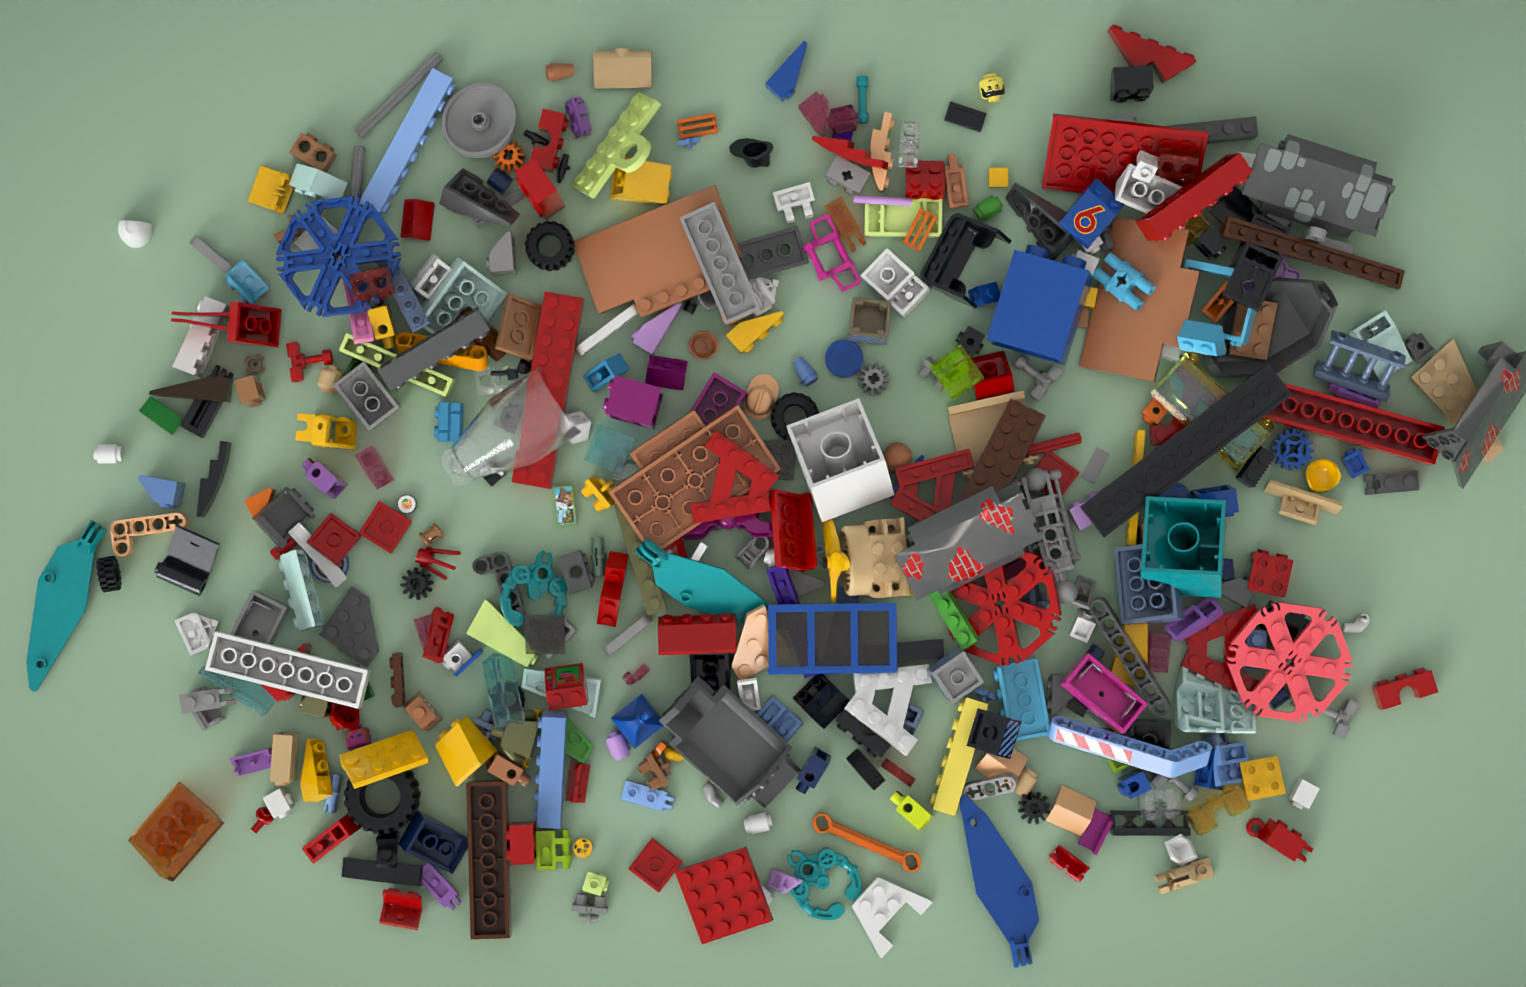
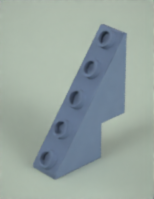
[376,257,430,332]

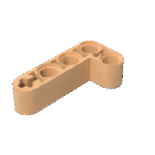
[110,513,189,557]

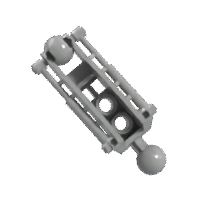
[1013,468,1081,604]

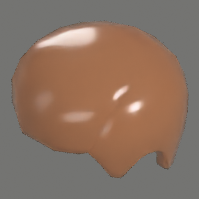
[688,331,719,360]
[883,442,912,473]

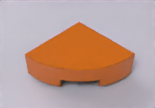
[650,741,667,760]

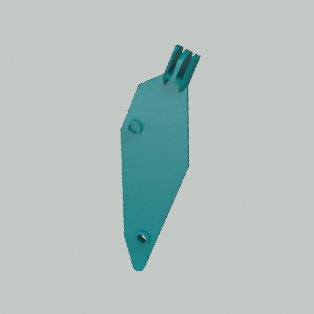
[26,520,107,691]
[634,538,787,630]

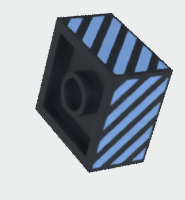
[966,708,1021,759]

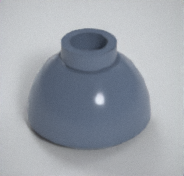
[1203,733,1229,750]

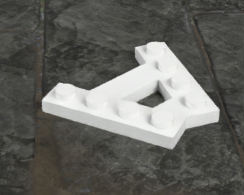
[844,664,932,756]

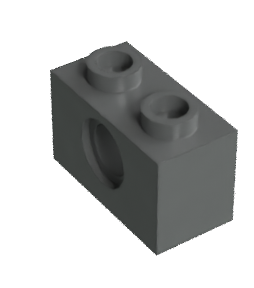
[558,550,594,594]

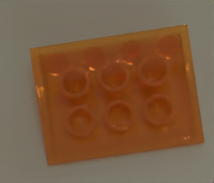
[128,782,224,882]

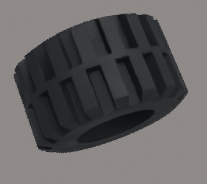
[525,221,575,271]
[771,392,819,441]

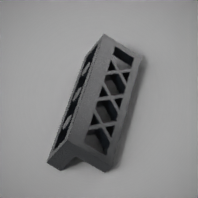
[1110,811,1191,836]

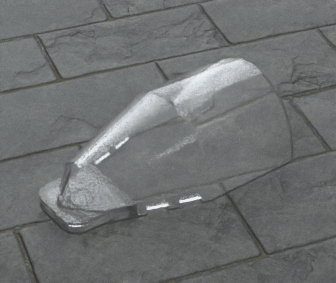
[440,367,581,486]

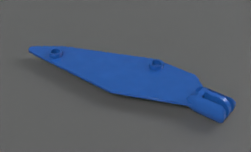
[959,796,1039,968]

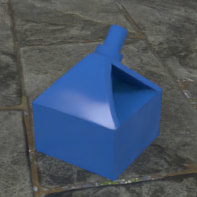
[611,693,664,749]

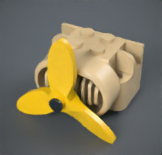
[822,517,910,603]

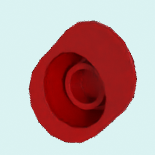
[329,702,360,731]

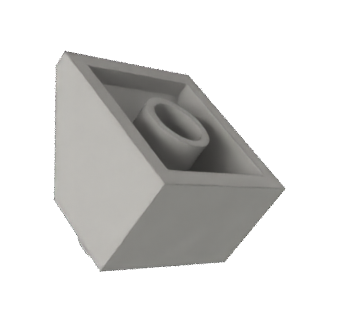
[486,231,517,276]

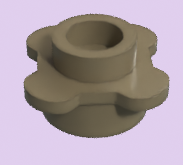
[245,354,265,375]

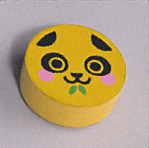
[573,838,593,858]

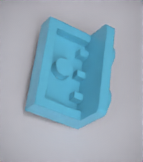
[226,259,270,304]

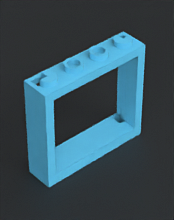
[1184,259,1257,347]

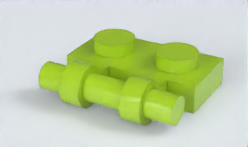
[535,829,572,870]

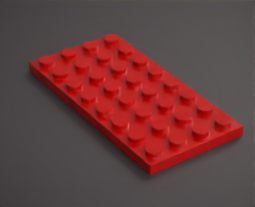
[1042,113,1209,194]

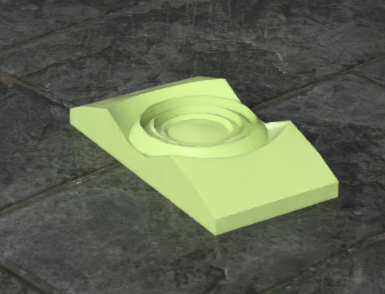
[864,197,942,238]

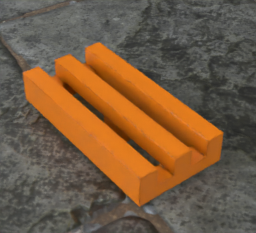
[677,113,718,140]
[903,208,937,252]

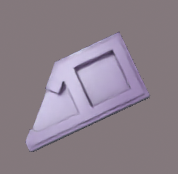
[767,869,802,894]

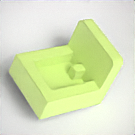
[582,872,610,896]

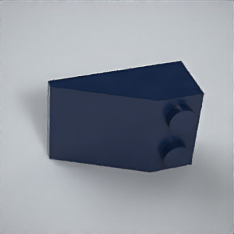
[398,810,468,874]

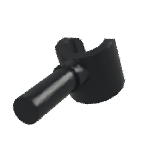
[683,298,697,315]
[490,369,519,381]

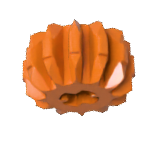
[492,141,526,173]

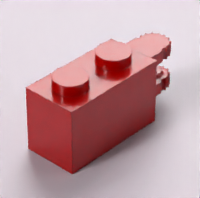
[1257,819,1314,862]

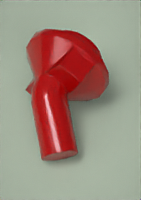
[251,807,274,833]

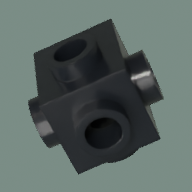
[955,326,985,357]

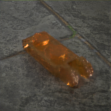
[824,197,867,252]

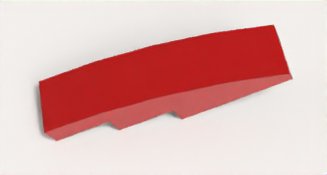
[812,136,888,170]

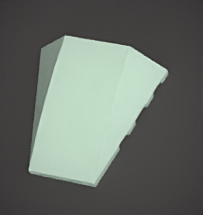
[1174,666,1256,734]

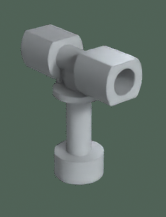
[1013,354,1064,401]
[1315,697,1360,739]
[1149,773,1199,802]

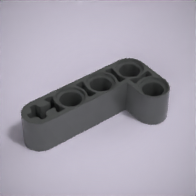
[472,552,527,623]

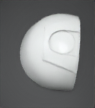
[118,220,153,248]

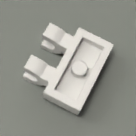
[773,182,815,225]

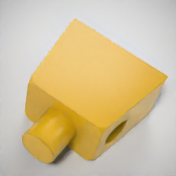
[367,303,397,349]

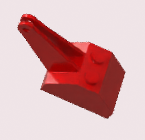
[171,302,281,347]

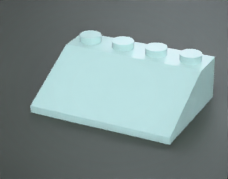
[423,257,508,343]
[278,550,325,631]

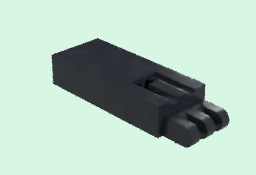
[180,365,234,438]

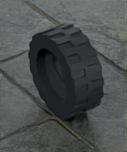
[846,748,886,790]

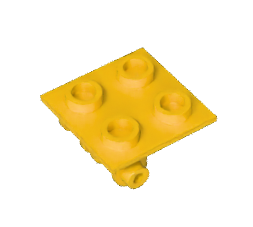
[247,165,294,214]
[1239,755,1286,801]

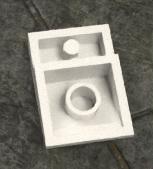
[860,248,931,319]

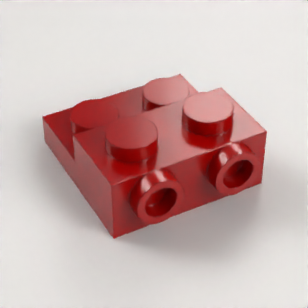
[905,160,945,200]

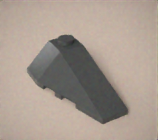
[439,168,520,227]
[1005,183,1075,260]

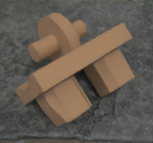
[637,754,671,791]

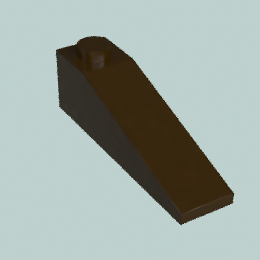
[149,374,233,403]

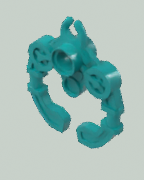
[498,550,568,633]
[787,848,861,920]

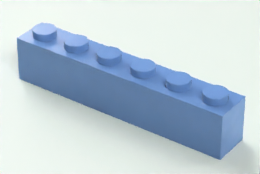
[534,710,567,829]

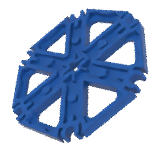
[276,196,401,317]

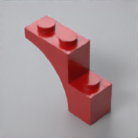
[597,551,629,627]

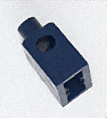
[796,746,831,794]

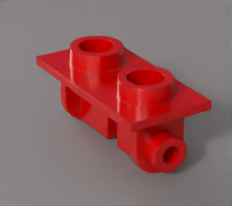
[566,762,590,803]
[1049,845,1090,882]

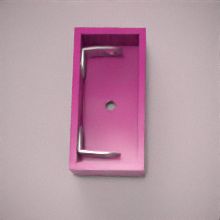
[1059,653,1148,734]

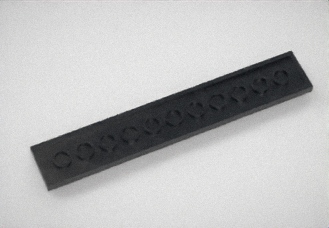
[1080,364,1293,537]

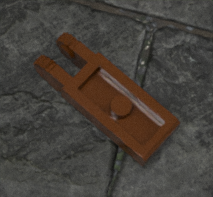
[389,652,405,708]

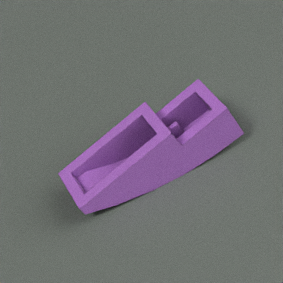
[1164,597,1224,642]

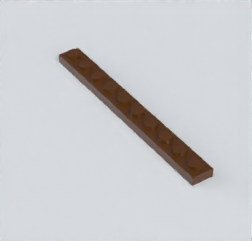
[1221,216,1405,290]

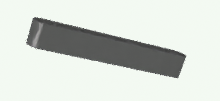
[1089,597,1171,717]

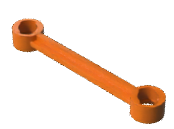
[812,813,921,872]

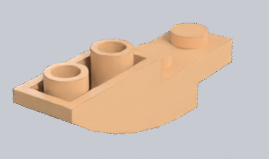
[870,112,895,193]

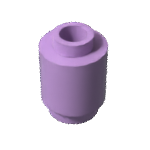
[605,731,630,761]

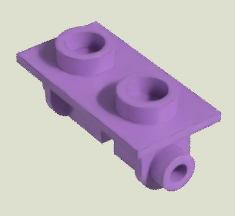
[565,97,592,139]

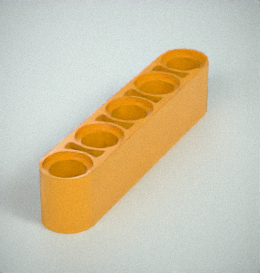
[395,332,488,371]

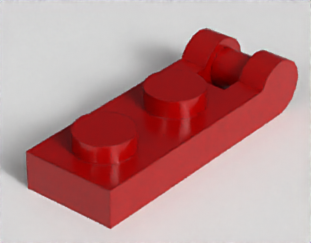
[422,607,454,664]

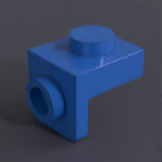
[968,282,1000,308]
[1340,447,1370,479]

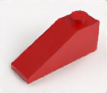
[302,814,362,864]

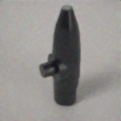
[524,129,550,146]
[557,153,570,183]

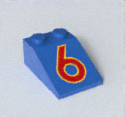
[1059,178,1125,249]

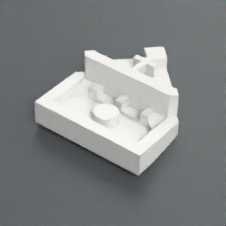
[750,277,779,318]
[174,613,219,656]

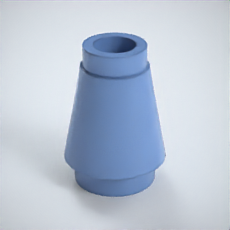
[793,357,818,387]

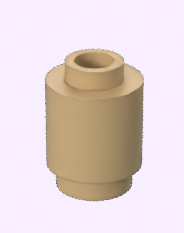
[1014,767,1039,797]

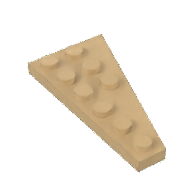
[1409,338,1503,463]

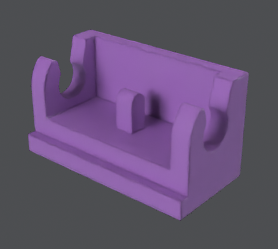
[230,747,272,776]

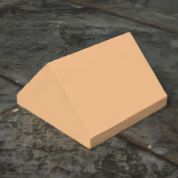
[975,748,1028,786]
[1046,785,1097,836]

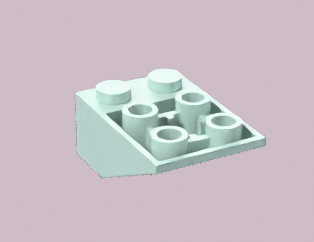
[1348,310,1412,381]

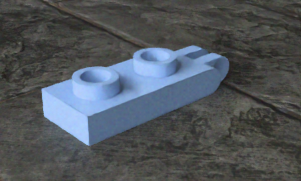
[621,780,675,811]

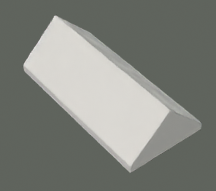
[1115,164,1188,229]

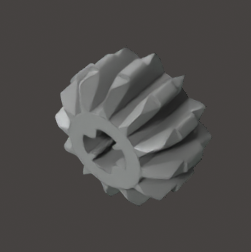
[857,363,890,396]

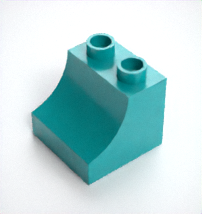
[1141,496,1226,598]

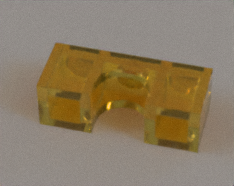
[1186,785,1251,836]

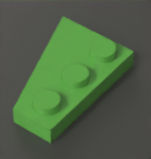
[536,709,594,764]

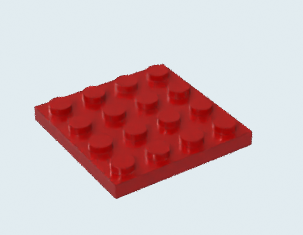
[675,846,774,944]

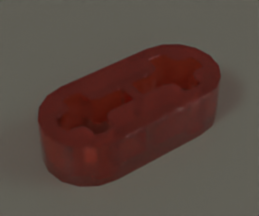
[881,758,916,787]

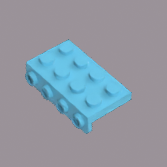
[993,658,1050,741]

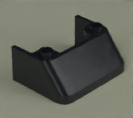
[921,213,1012,309]

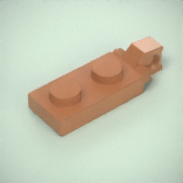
[944,154,969,209]

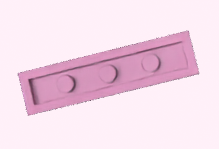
[342,279,374,344]

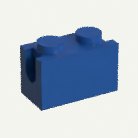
[1117,769,1152,799]

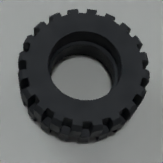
[343,770,421,834]

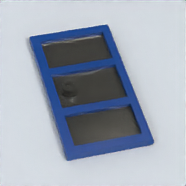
[768,603,898,675]

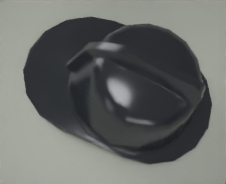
[729,138,774,168]

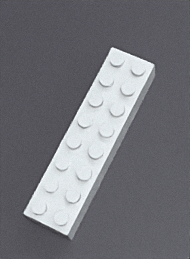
[205,631,371,709]

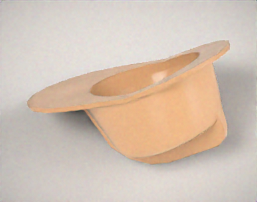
[743,374,779,420]

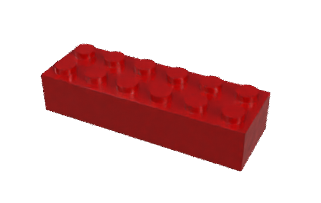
[1135,153,1253,242]
[514,158,566,219]

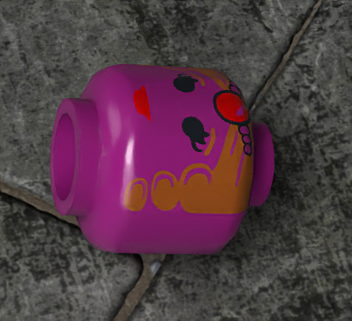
[345,724,372,751]

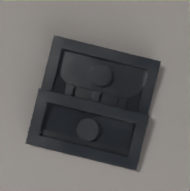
[1209,185,1262,226]

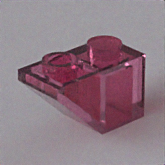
[355,446,394,490]

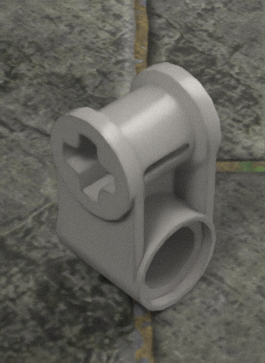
[735,537,770,570]

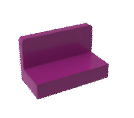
[646,355,688,390]
[1078,808,1113,856]

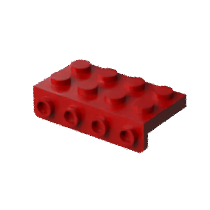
[769,489,817,572]

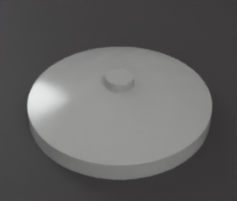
[442,83,518,158]

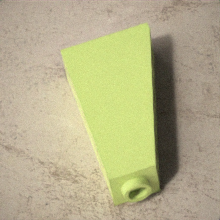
[466,599,539,667]

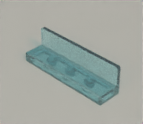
[482,653,525,730]
[198,666,276,716]

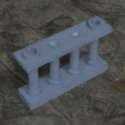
[1314,330,1406,402]

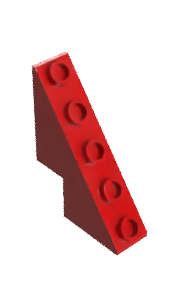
[1107,25,1197,83]

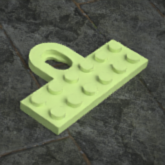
[571,92,661,199]

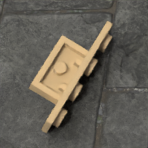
[1264,480,1343,525]

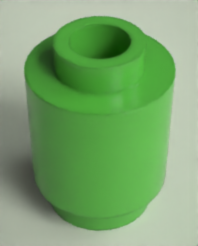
[973,195,1003,222]

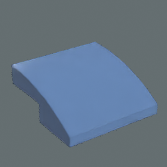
[756,696,804,742]
[1213,742,1249,787]

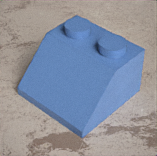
[138,475,185,509]

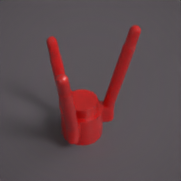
[415,547,461,580]

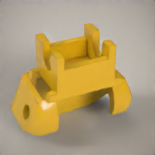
[295,413,358,450]

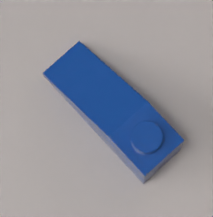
[765,41,807,102]

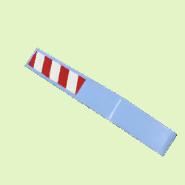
[1049,716,1212,778]

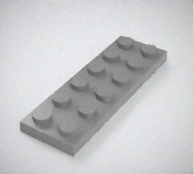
[680,202,762,325]

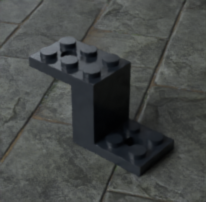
[1222,213,1290,312]

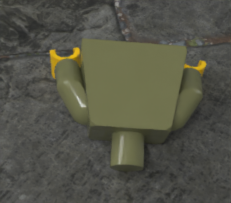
[490,708,543,768]

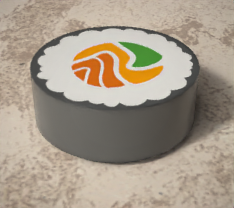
[397,495,417,514]

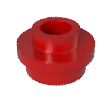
[1246,818,1265,837]

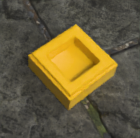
[988,168,1008,188]

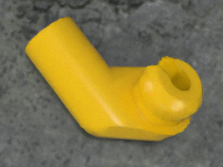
[663,747,684,762]

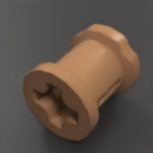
[419,523,445,548]

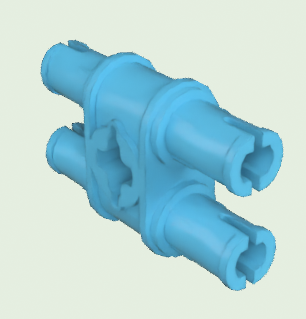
[1093,252,1156,311]

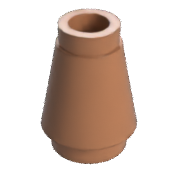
[545,63,574,82]

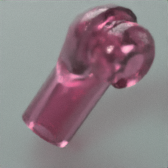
[622,664,650,685]

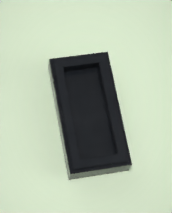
[944,101,987,132]

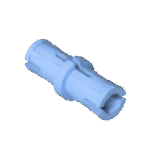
[323,773,342,813]

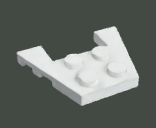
[851,876,933,958]

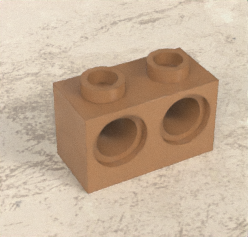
[289,133,337,173]
[234,375,266,407]

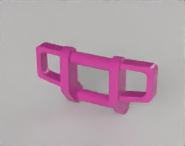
[803,214,861,292]

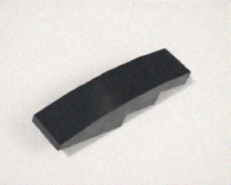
[197,441,231,517]
[863,639,944,665]
[341,857,423,886]

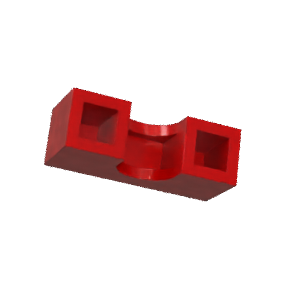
[530,109,569,173]
[1372,667,1438,710]

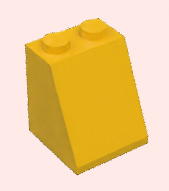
[610,158,672,205]
[435,716,498,787]

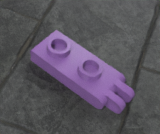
[1328,382,1380,408]
[421,863,462,910]

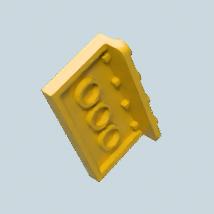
[339,729,429,789]

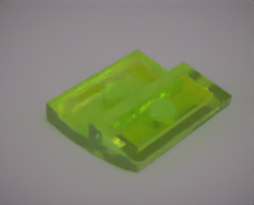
[929,344,984,400]

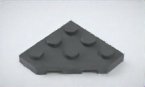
[319,587,379,667]

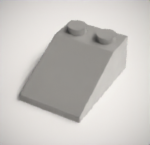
[333,362,401,431]

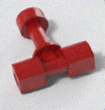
[286,342,333,383]

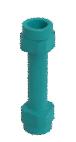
[857,76,868,124]

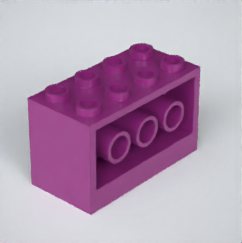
[602,375,664,430]

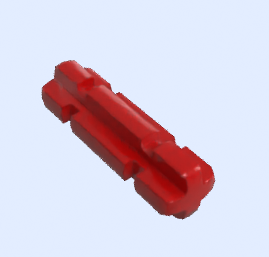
[270,537,297,560]

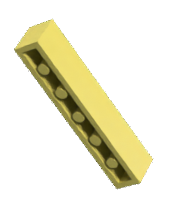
[929,697,988,816]

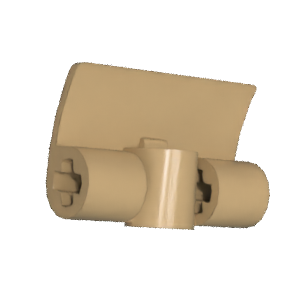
[593,48,652,89]

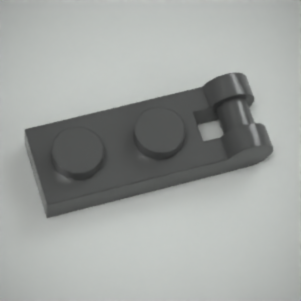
[1363,471,1419,495]

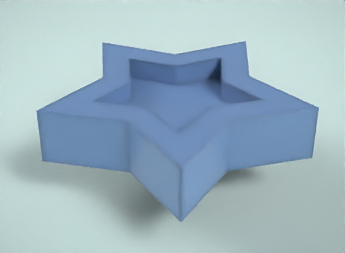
[677,137,700,150]
[975,688,997,702]

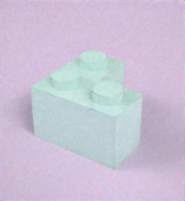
[289,163,347,200]

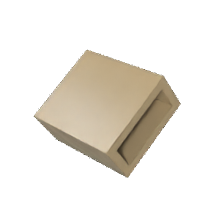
[270,732,299,786]

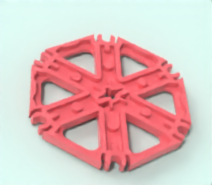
[1227,601,1353,722]

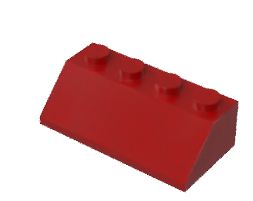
[658,612,737,655]

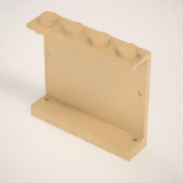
[946,390,1039,478]

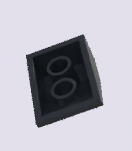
[689,653,731,691]

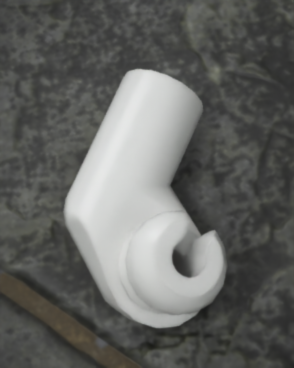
[1343,613,1370,633]

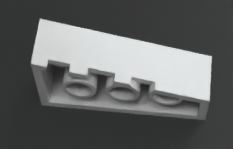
[172,296,230,378]

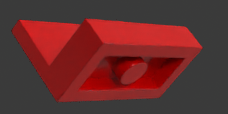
[400,199,435,241]

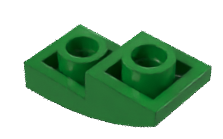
[139,396,183,435]

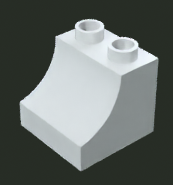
[786,398,895,522]

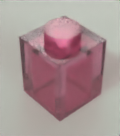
[827,104,859,136]

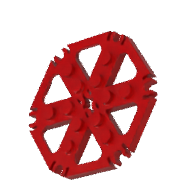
[947,550,1062,666]

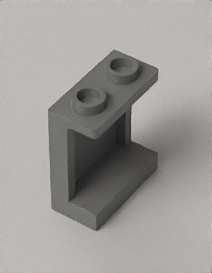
[252,487,316,548]

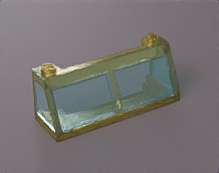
[1149,351,1275,471]

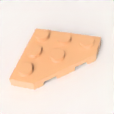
[730,604,791,680]

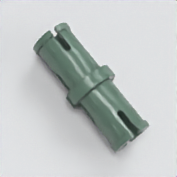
[591,537,606,577]

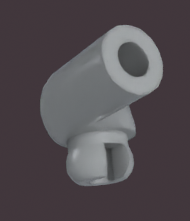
[703,781,724,809]

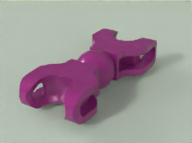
[682,496,773,540]

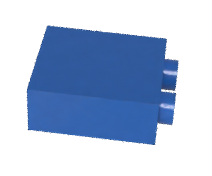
[987,245,1093,365]

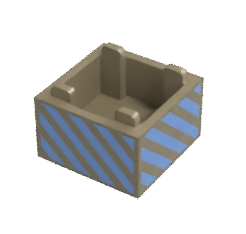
[848,297,891,345]

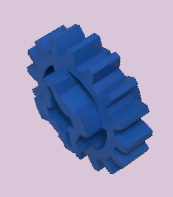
[1270,428,1314,470]

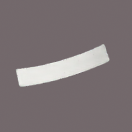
[288,523,347,588]

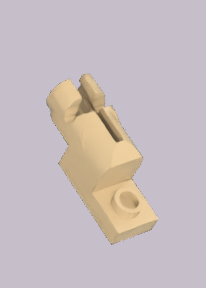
[1154,857,1214,894]

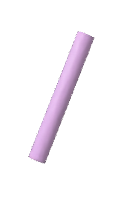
[853,195,912,206]

